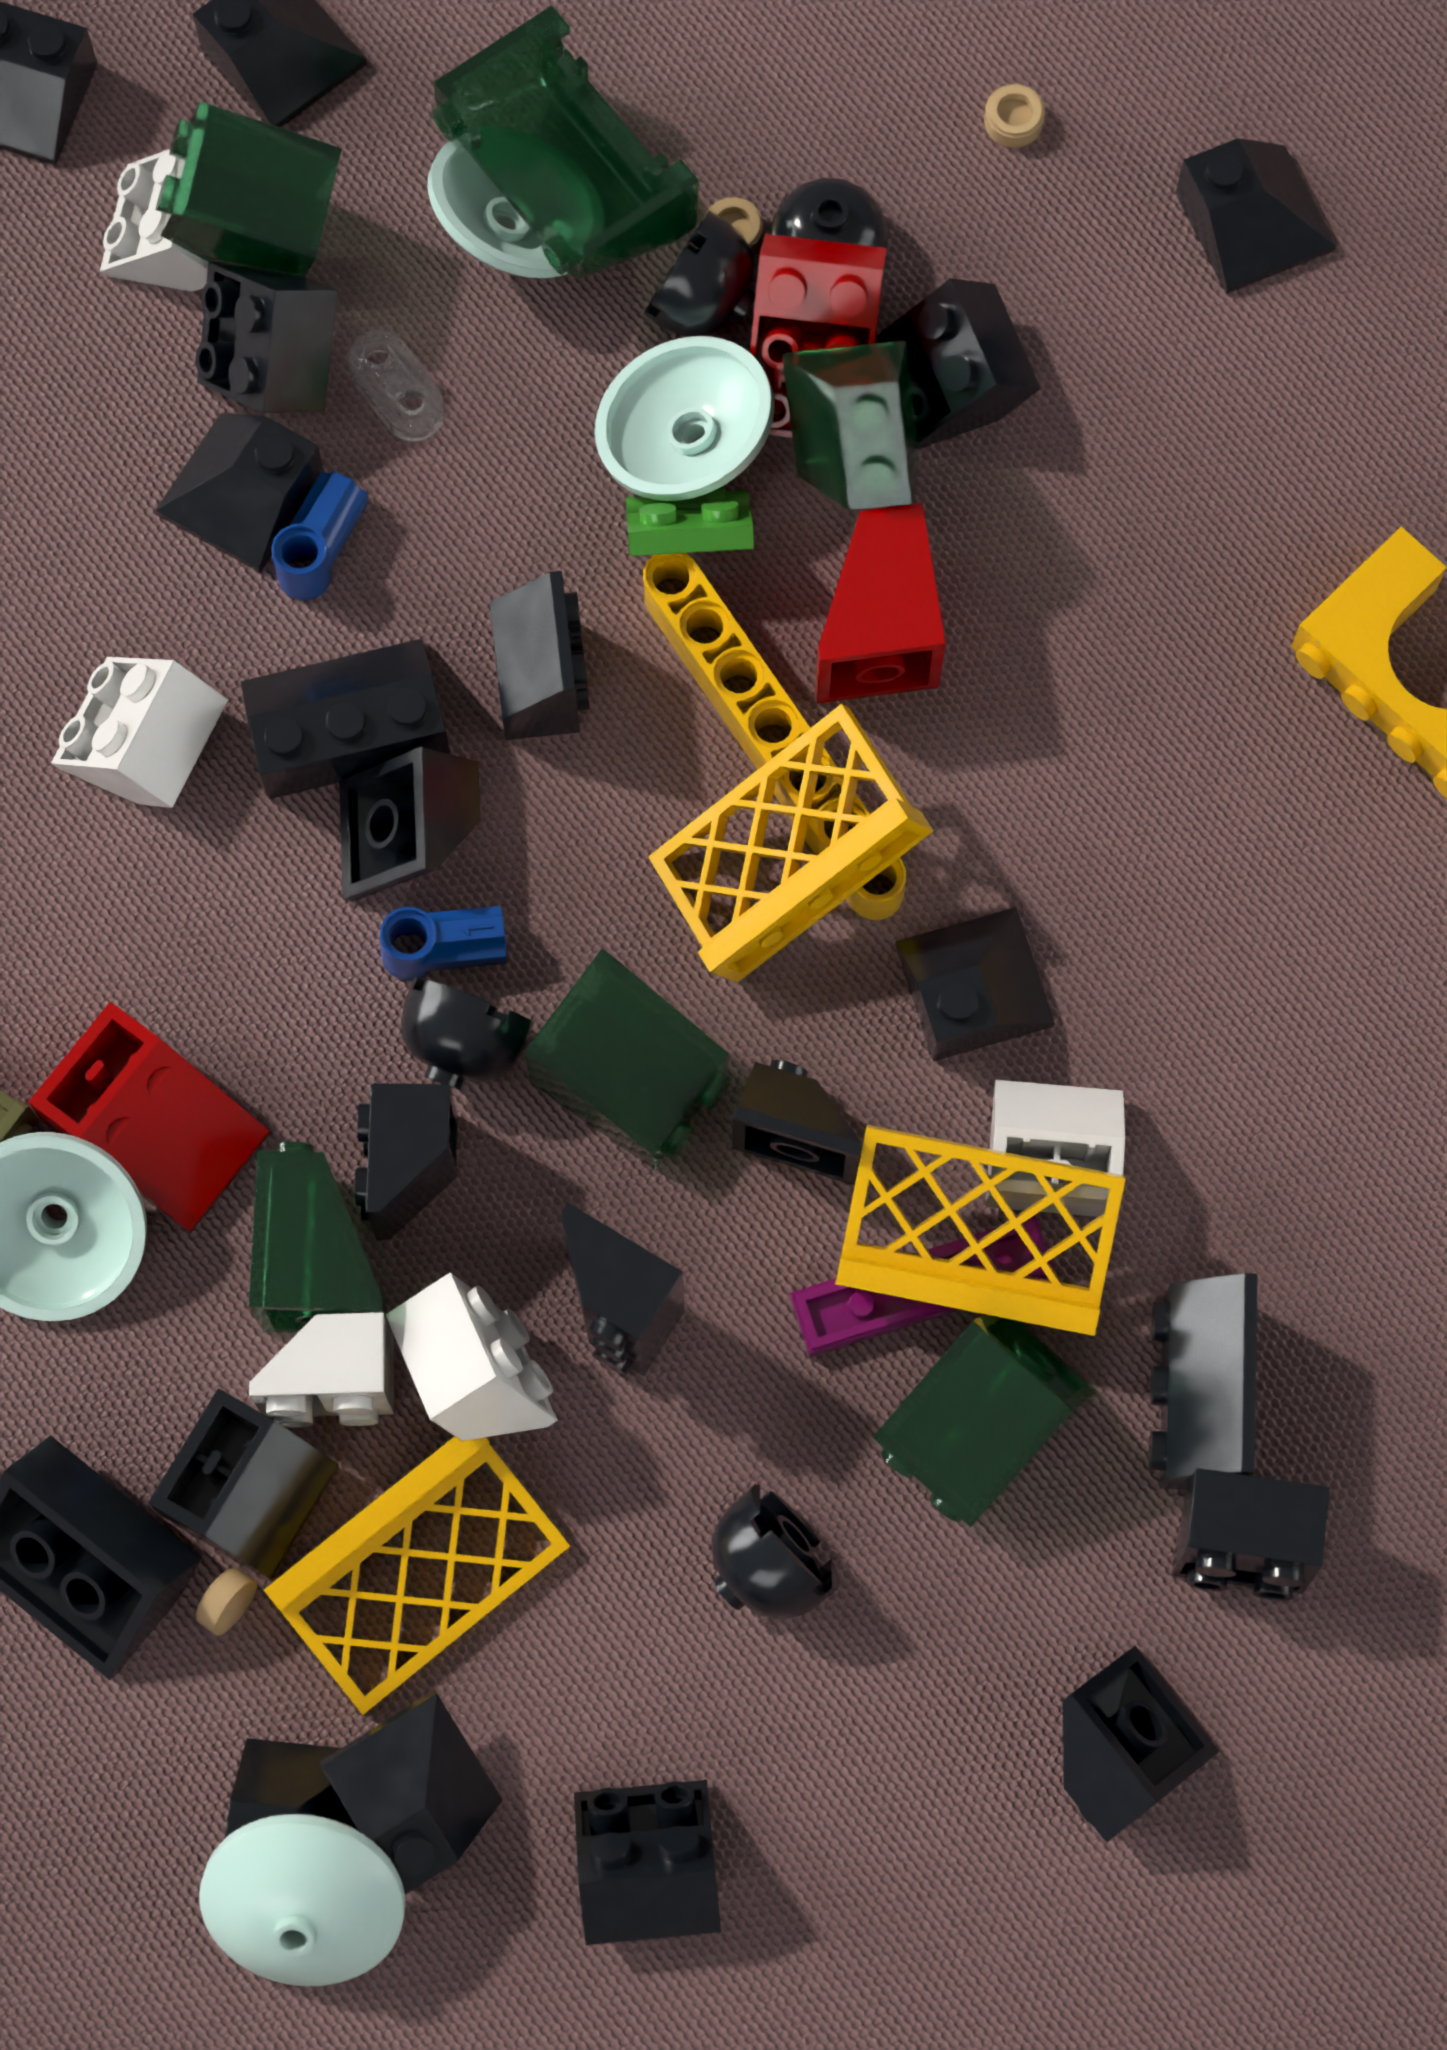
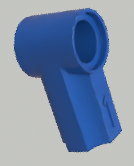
[271,471,369,600]
[380,906,507,981]

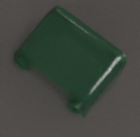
[432,5,699,278]

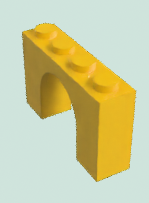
[1291,526,1447,799]

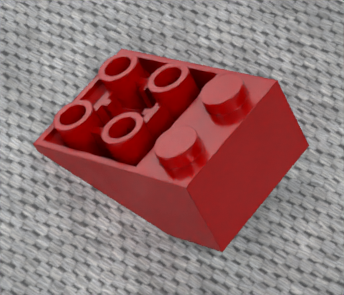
[750,234,887,446]
[28,1002,271,1233]

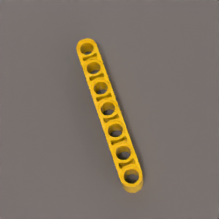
[643,553,906,920]

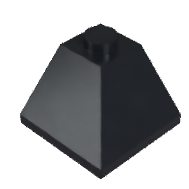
[192,0,367,132]
[1175,138,1336,294]
[155,413,324,573]
[339,747,481,902]
[895,907,1055,1061]
[732,1060,863,1185]
[1062,1645,1220,1843]
[319,1689,502,1895]
[225,1738,358,1838]

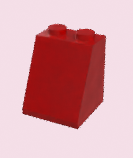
[815,500,946,704]

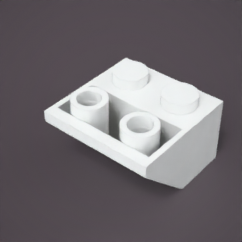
[100,139,255,292]
[51,657,229,808]
[985,1080,1125,1217]
[386,1273,557,1441]
[249,1312,394,1428]

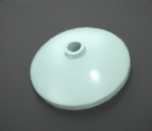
[428,130,602,278]
[595,336,774,501]
[0,1132,147,1321]
[200,1814,405,1986]

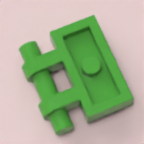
[626,486,754,556]

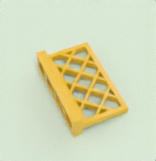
[648,704,934,983]
[835,1125,1126,1336]
[264,1436,570,1715]

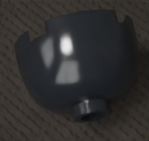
[770,178,889,265]
[643,210,756,336]
[401,977,534,1090]
[712,1484,840,1620]

